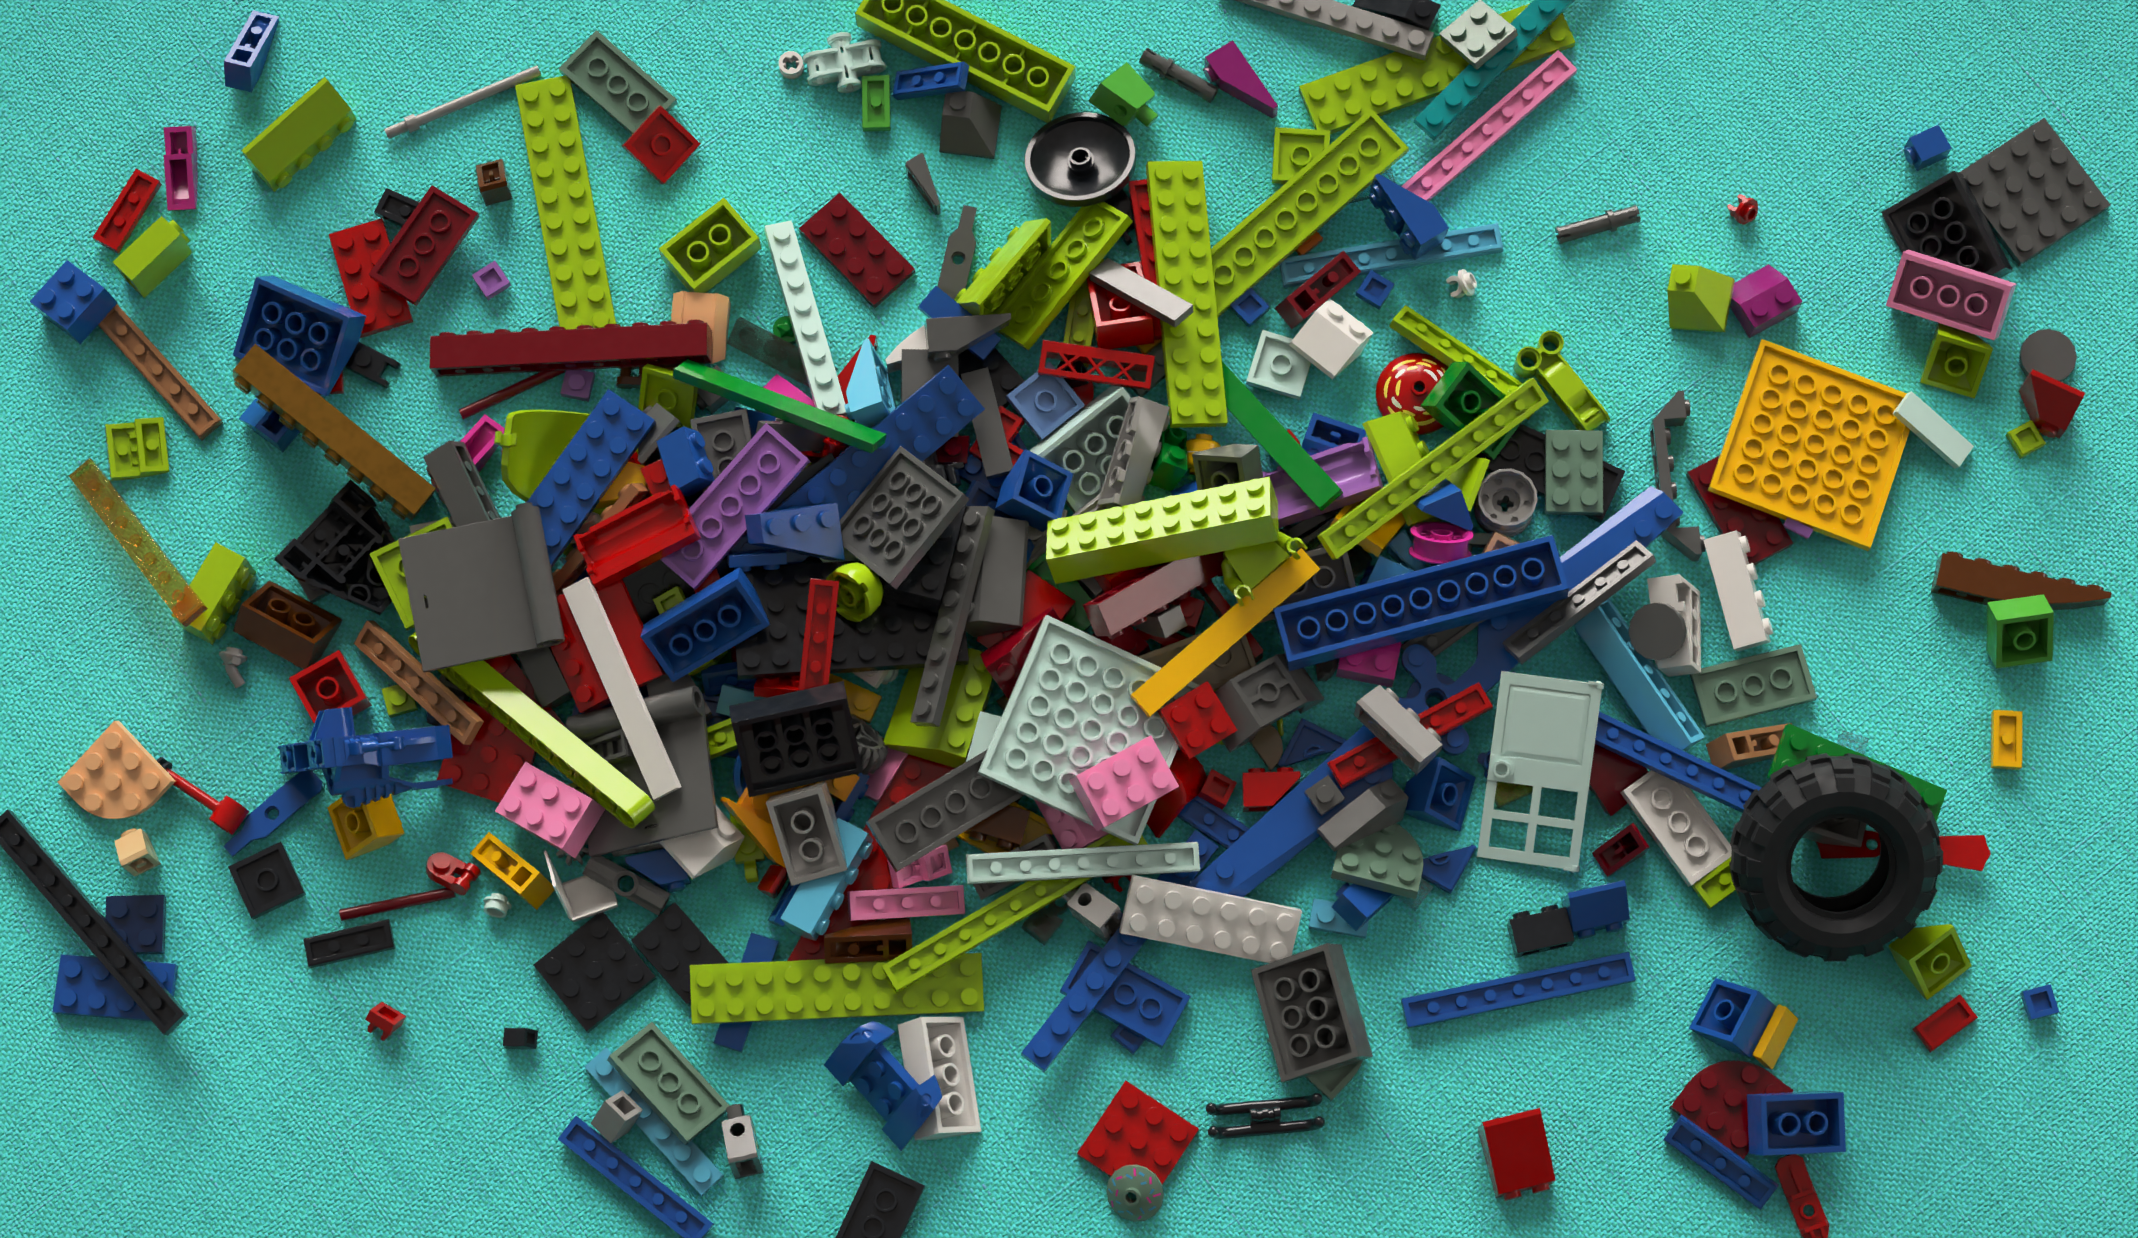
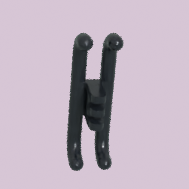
[1206,1093,1325,1139]

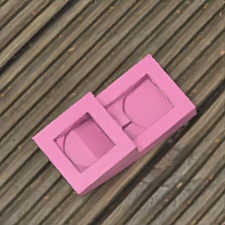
[888,845,952,889]

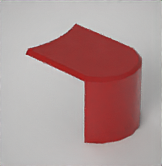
[1146,750,1207,838]

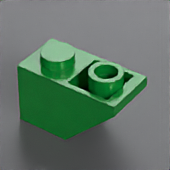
[1149,424,1188,492]

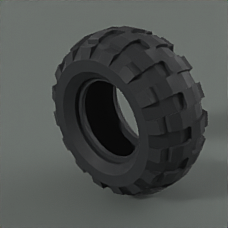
[1729,753,1943,961]

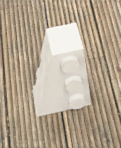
[1647,574,1701,677]

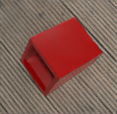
[1477,1108,1556,1201]

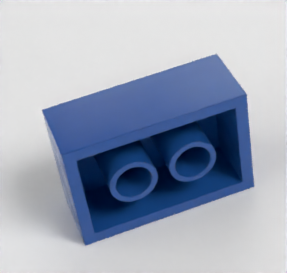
[1747,1091,1846,1156]

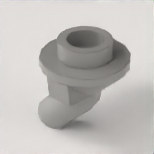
[219,647,247,688]

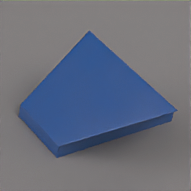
[1413,478,1473,531]

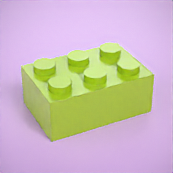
[659,198,762,293]
[171,542,256,645]

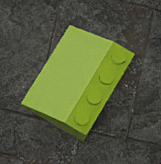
[954,218,1051,316]
[883,648,995,768]

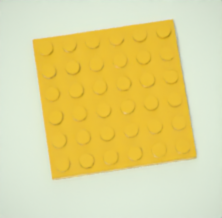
[1708,339,1910,551]

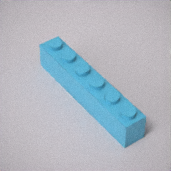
[1574,598,1705,752]

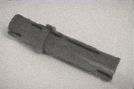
[1139,48,1219,103]
[1555,205,1641,244]

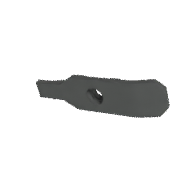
[937,205,977,300]

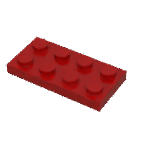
[329,218,413,338]

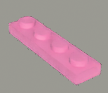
[847,885,965,921]

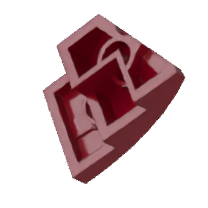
[1589,744,1649,816]

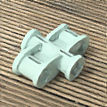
[803,32,886,93]

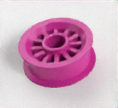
[1409,522,1474,564]

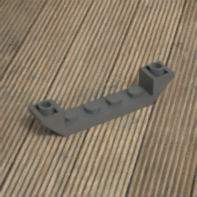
[1649,391,1706,562]

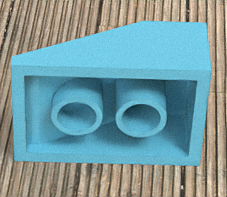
[845,339,896,428]

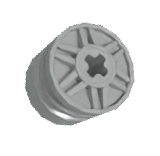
[1474,469,1537,538]

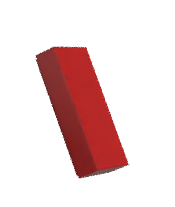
[1912,994,1978,1053]

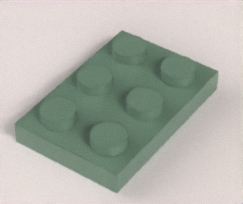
[1545,430,1603,516]

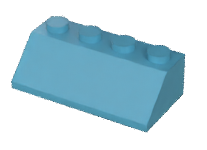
[780,818,873,941]

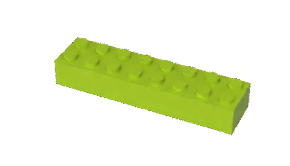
[855,0,1076,123]
[1046,477,1279,584]

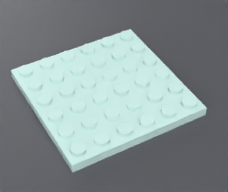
[977,615,1200,845]

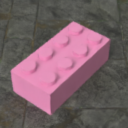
[1886,250,2016,340]

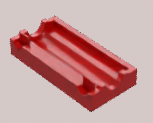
[573,484,701,590]

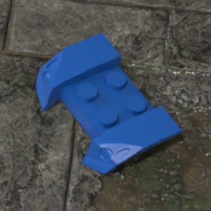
[824,1021,942,1151]

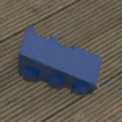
[745,503,845,561]

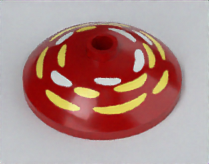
[1375,353,1449,435]

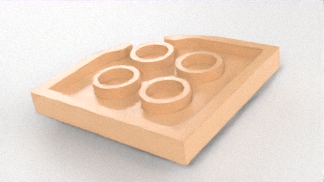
[58,721,176,819]

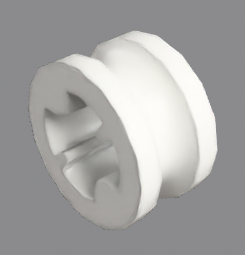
[779,51,804,79]

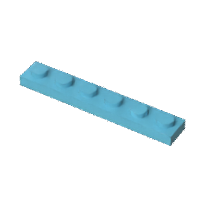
[585,1047,724,1196]

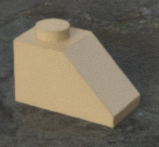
[114,828,161,877]

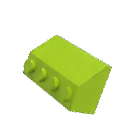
[241,77,356,192]
[1362,412,1443,527]

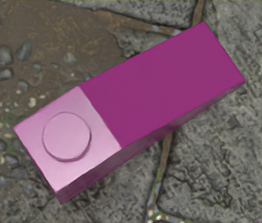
[1203,40,1278,118]

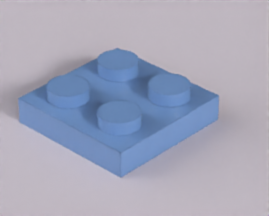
[1005,362,1085,441]

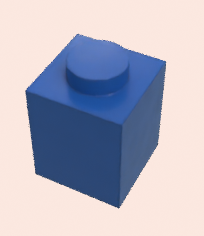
[1904,124,1952,171]

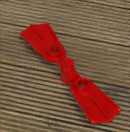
[1816,830,1991,871]

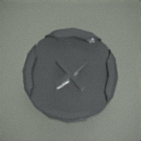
[2019,329,2077,382]
[1629,603,1687,660]

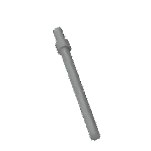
[384,65,541,139]

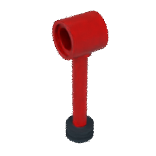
[156,757,250,835]

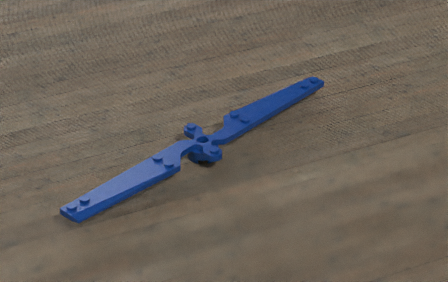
[1187,486,1683,897]

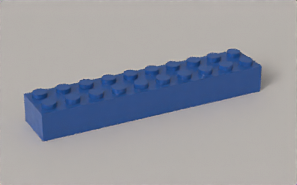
[1273,535,1569,671]

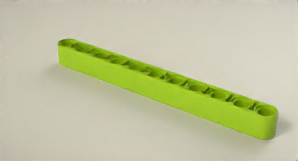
[408,631,655,828]

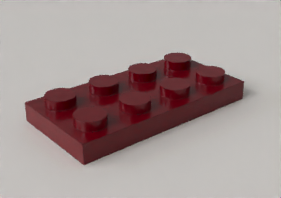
[369,185,479,306]
[799,192,915,309]
[1686,455,1793,565]

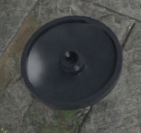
[1025,112,1136,207]

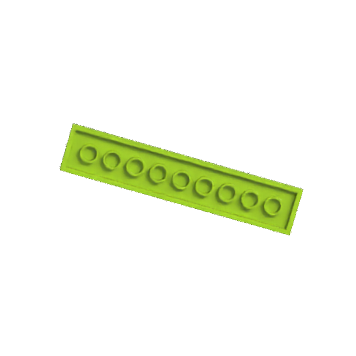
[1299,3,1576,134]
[515,76,617,329]
[1211,109,1409,317]
[1146,161,1228,428]
[690,953,984,1025]

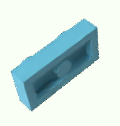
[1308,898,1369,939]

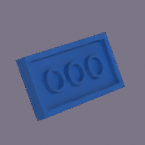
[1060,941,1191,1049]
[52,954,178,1022]

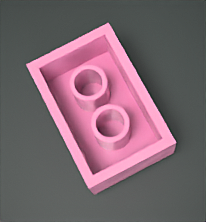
[1069,735,1179,831]
[495,762,605,858]

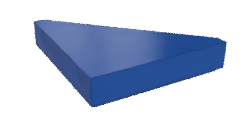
[1278,718,1347,767]
[1421,845,1476,894]

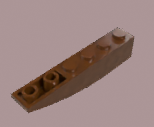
[1931,552,2112,610]

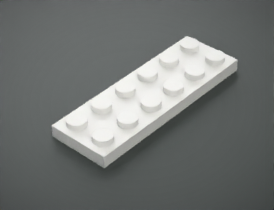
[1119,875,1302,963]

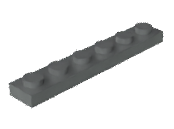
[1502,540,1656,665]

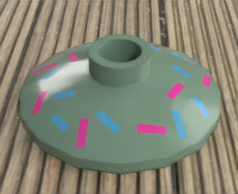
[1106,1164,1164,1222]

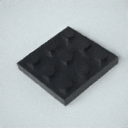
[533,912,656,1033]

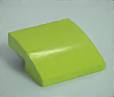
[105,417,169,481]

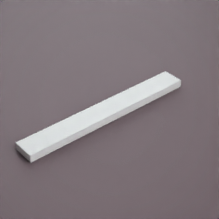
[562,577,681,800]

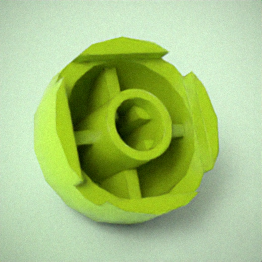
[826,563,883,622]

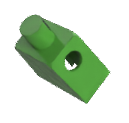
[1089,62,1158,128]

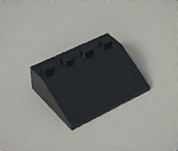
[1881,170,2013,278]
[729,681,863,797]

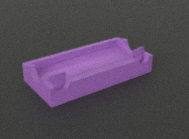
[1262,437,1383,528]

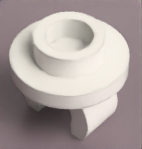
[1446,269,1477,298]

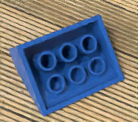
[233,276,366,396]

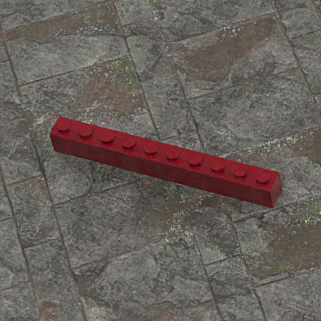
[430,320,712,377]

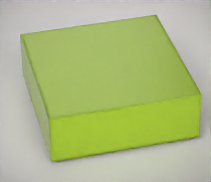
[2005,420,2046,459]

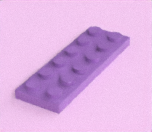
[660,423,810,590]

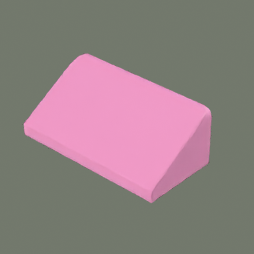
[864,748,908,803]

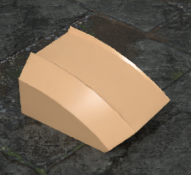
[671,291,731,364]

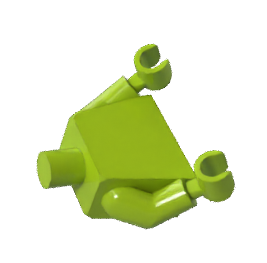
[1221,532,1307,606]

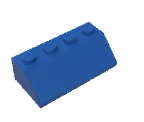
[640,567,770,682]

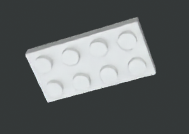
[1620,770,1732,887]

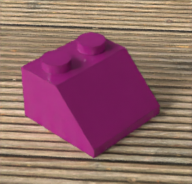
[1730,264,1803,338]

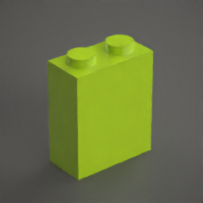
[113,216,193,298]

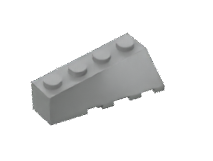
[1097,396,1170,509]

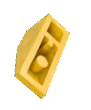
[470,832,554,910]

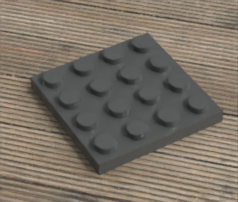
[1959,118,2111,266]
[840,446,969,589]

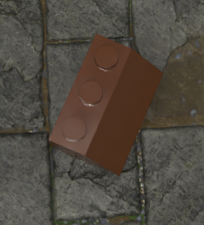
[233,580,342,669]

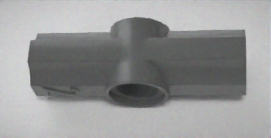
[582,855,671,916]

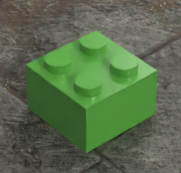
[1986,594,2054,669]

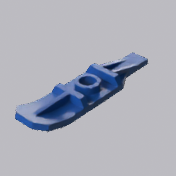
[224,771,322,857]

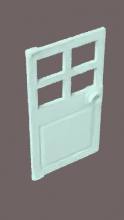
[1477,671,1604,873]

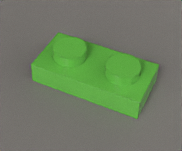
[862,75,891,132]

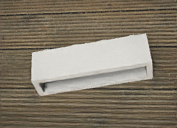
[1703,530,1773,651]

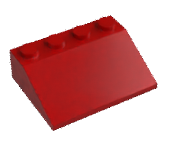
[550,579,665,713]

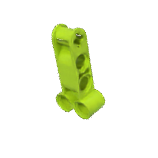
[1514,330,1610,431]

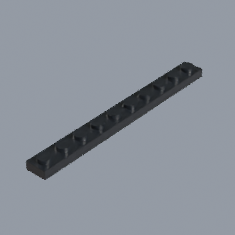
[0,809,189,1036]

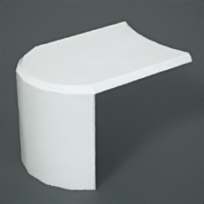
[544,850,618,922]

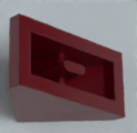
[1592,823,1649,877]

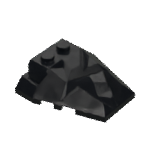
[275,480,395,615]

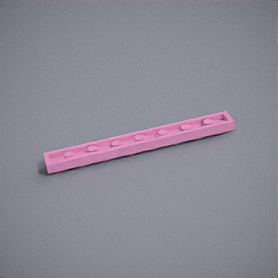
[1401,50,1577,202]

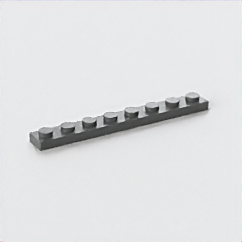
[910,506,995,727]

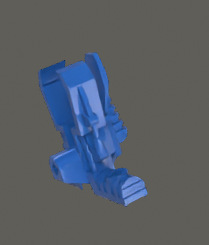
[277,707,453,808]

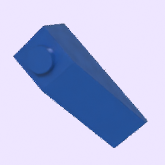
[224,10,279,93]

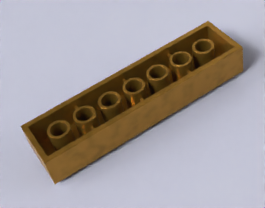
[233,344,436,521]

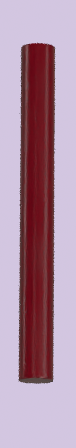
[459,371,565,420]
[339,888,456,921]

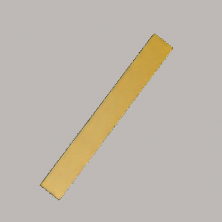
[1130,548,1320,718]

